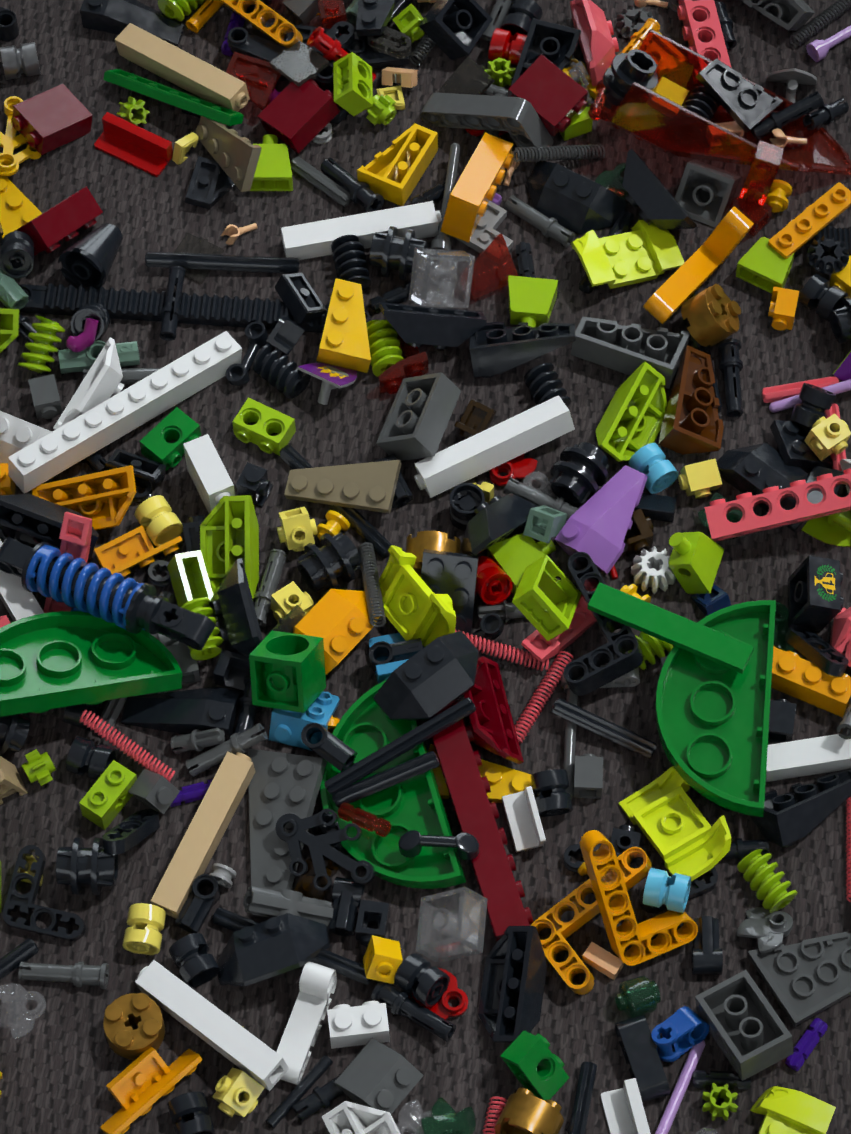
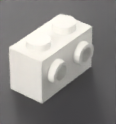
[327,1001,390,1049]

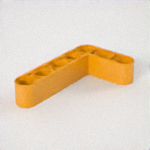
[219,0,303,51]
[643,206,754,324]
[580,830,698,966]
[531,847,651,995]

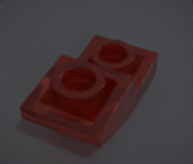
[379,351,429,394]

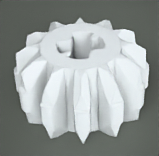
[631,546,676,594]

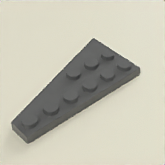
[248,748,327,920]
[747,932,851,1027]

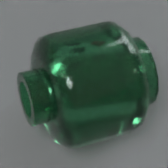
[615,976,661,1018]

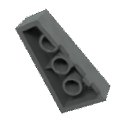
[741,0,815,31]
[571,316,690,389]

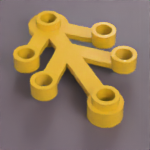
[0,96,42,176]

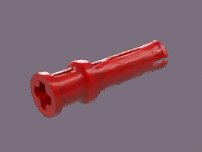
[307,26,376,83]

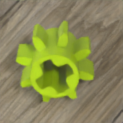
[484,57,516,87]
[366,95,397,125]
[116,97,150,126]
[21,749,56,786]
[702,1083,738,1121]

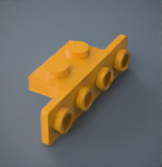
[768,182,851,259]
[94,526,183,577]
[100,1047,203,1134]

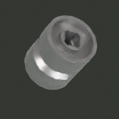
[0,42,41,80]

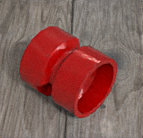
[488,28,527,66]
[476,556,513,605]

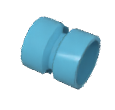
[629,443,679,494]
[643,868,691,913]

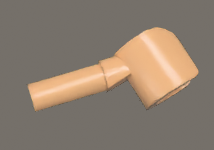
[634,0,668,8]
[770,128,807,149]
[503,151,520,186]
[221,223,257,245]

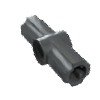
[243,886,334,927]

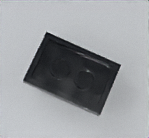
[421,549,479,635]

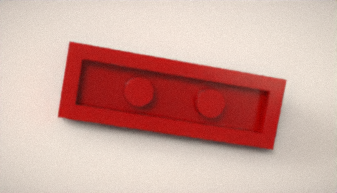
[94,112,173,177]

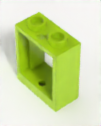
[512,554,581,641]

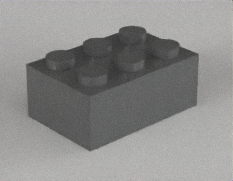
[376,372,461,461]
[695,970,794,1081]

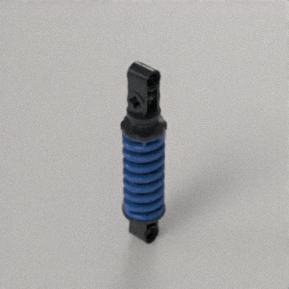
[0,537,216,650]

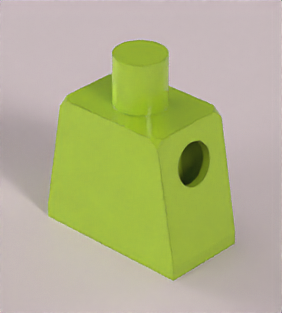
[250,134,293,191]
[736,237,794,293]
[508,275,558,327]
[668,532,724,594]
[487,533,556,596]

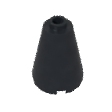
[58,223,123,289]

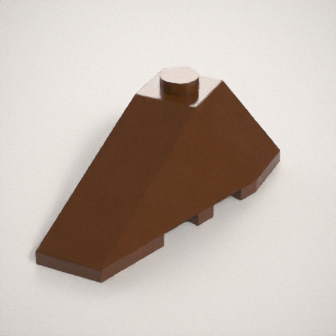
[658,345,724,454]

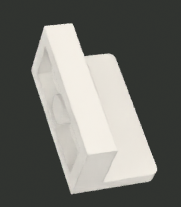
[501,786,546,853]
[601,1078,651,1134]

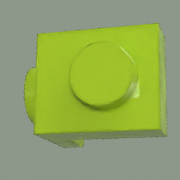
[392,4,425,44]

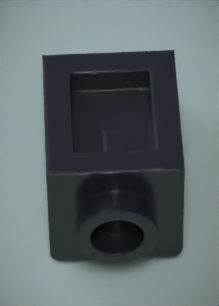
[182,515,205,552]

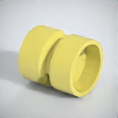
[134,495,183,547]
[123,903,166,955]

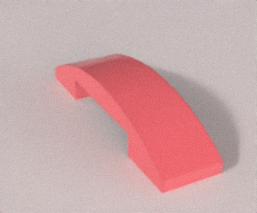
[43,512,92,613]
[521,588,596,662]

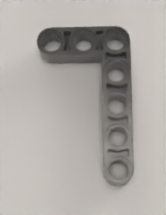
[420,92,554,163]

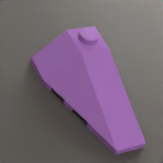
[555,465,648,575]

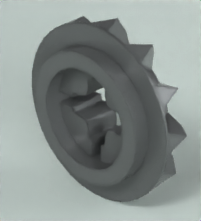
[616,6,656,40]

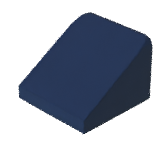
[691,584,731,616]

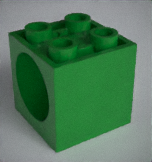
[249,630,326,713]

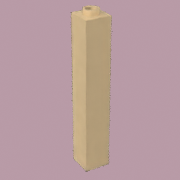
[114,23,250,112]
[151,751,256,919]

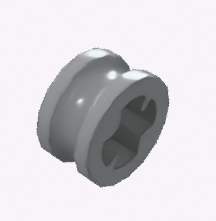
[312,123,333,144]
[209,863,237,888]

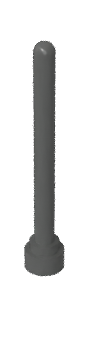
[430,143,460,257]
[561,674,583,800]

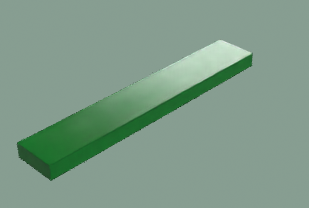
[103,69,244,126]
[588,582,754,674]

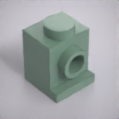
[523,505,567,543]

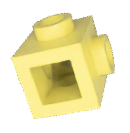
[804,413,851,461]
[277,506,318,552]
[271,581,314,632]
[212,1067,265,1117]

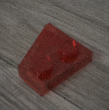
[226,52,282,110]
[461,233,518,300]

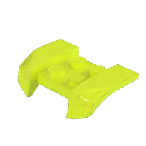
[571,220,685,289]
[376,545,456,647]
[619,766,731,881]
[750,1086,836,1134]

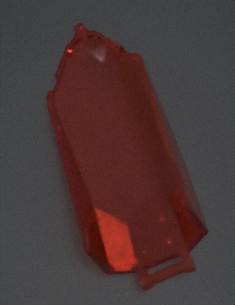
[588,29,851,175]

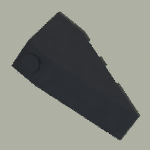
[80,0,185,46]

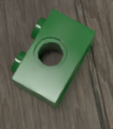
[139,407,201,470]
[500,1031,570,1101]

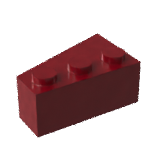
[13,186,103,256]

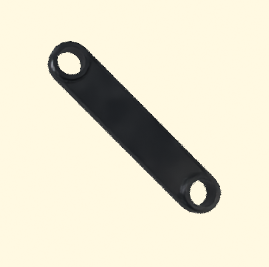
[227,27,334,91]

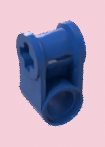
[651,1006,709,1062]

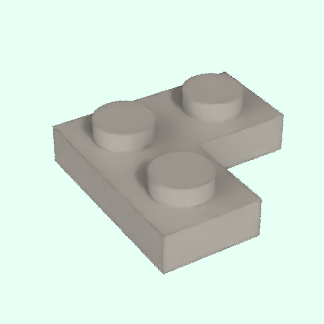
[456,201,513,264]

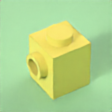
[678,459,722,499]

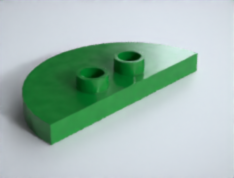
[656,600,776,817]
[0,611,182,717]
[320,679,466,889]

